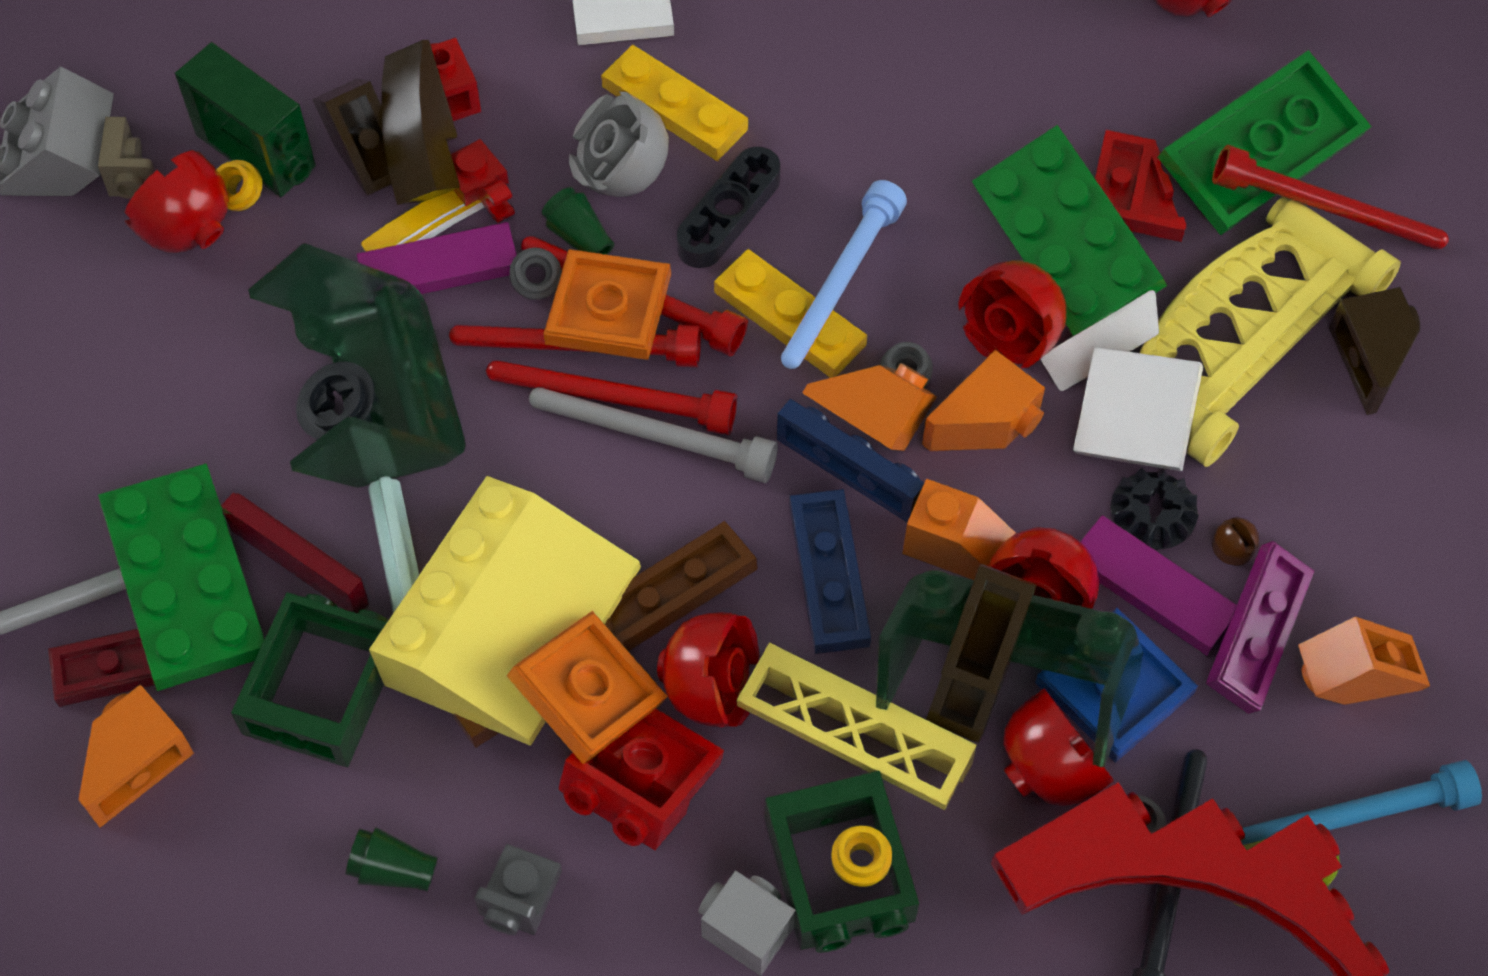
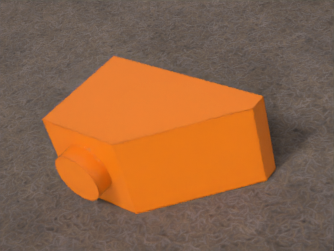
[922,350,1045,451]
[802,363,937,451]
[902,478,1016,580]
[1298,616,1430,705]
[78,685,194,828]

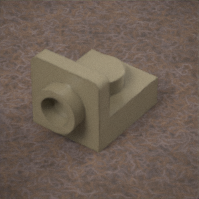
[98,117,155,199]

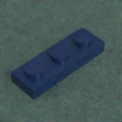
[777,398,924,523]
[789,489,871,654]

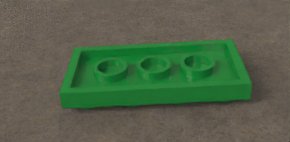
[1157,50,1372,236]
[972,125,1167,337]
[98,463,265,691]

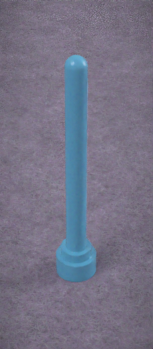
[1241,760,1482,845]

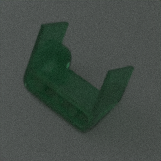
[248,243,466,488]
[876,570,1143,767]

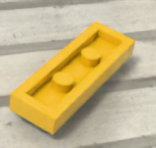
[601,44,748,161]
[714,249,867,378]

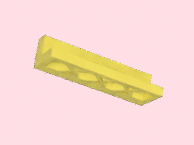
[737,642,977,810]

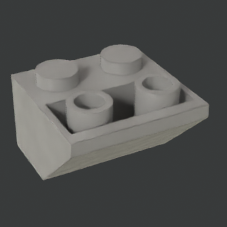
[0,66,114,196]

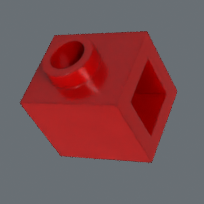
[430,37,481,121]

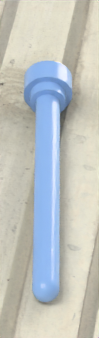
[781,180,907,369]

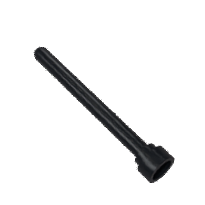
[1132,749,1207,976]

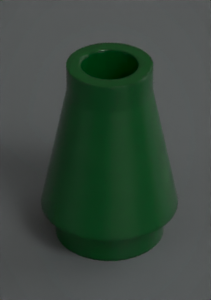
[541,187,615,255]
[345,827,438,892]

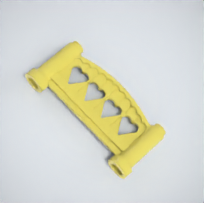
[1140,197,1401,467]

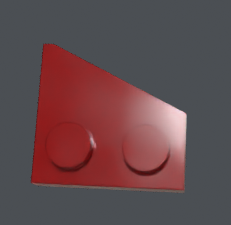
[1095,130,1187,242]

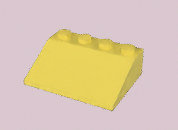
[369,476,641,746]

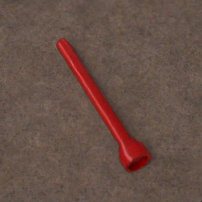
[1212,144,1449,249]
[521,236,748,357]
[449,325,701,368]
[486,360,738,436]

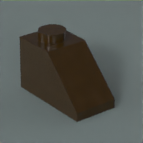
[312,79,392,195]
[1329,287,1420,415]

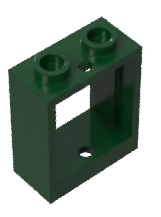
[175,42,316,198]
[231,592,388,768]
[764,771,919,953]

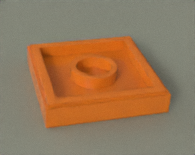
[543,249,671,360]
[507,611,668,764]

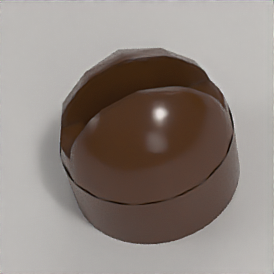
[1212,517,1259,566]

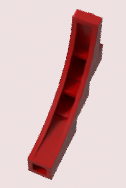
[991,782,1389,976]

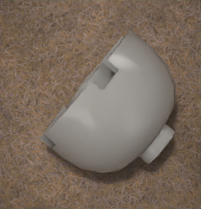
[569,91,669,197]

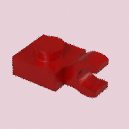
[451,139,515,223]

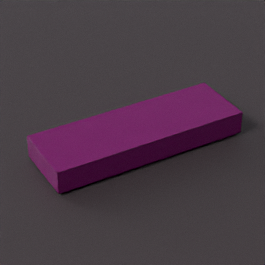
[357,222,517,306]
[1081,515,1237,656]
[1205,541,1314,714]

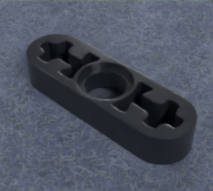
[677,147,780,268]

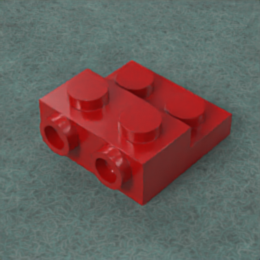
[558,709,725,851]

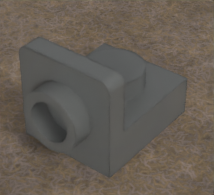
[474,844,562,935]

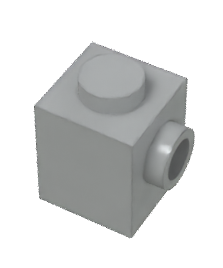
[698,870,796,976]

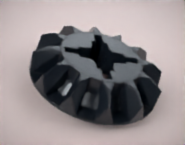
[296,362,380,445]
[1110,467,1199,550]

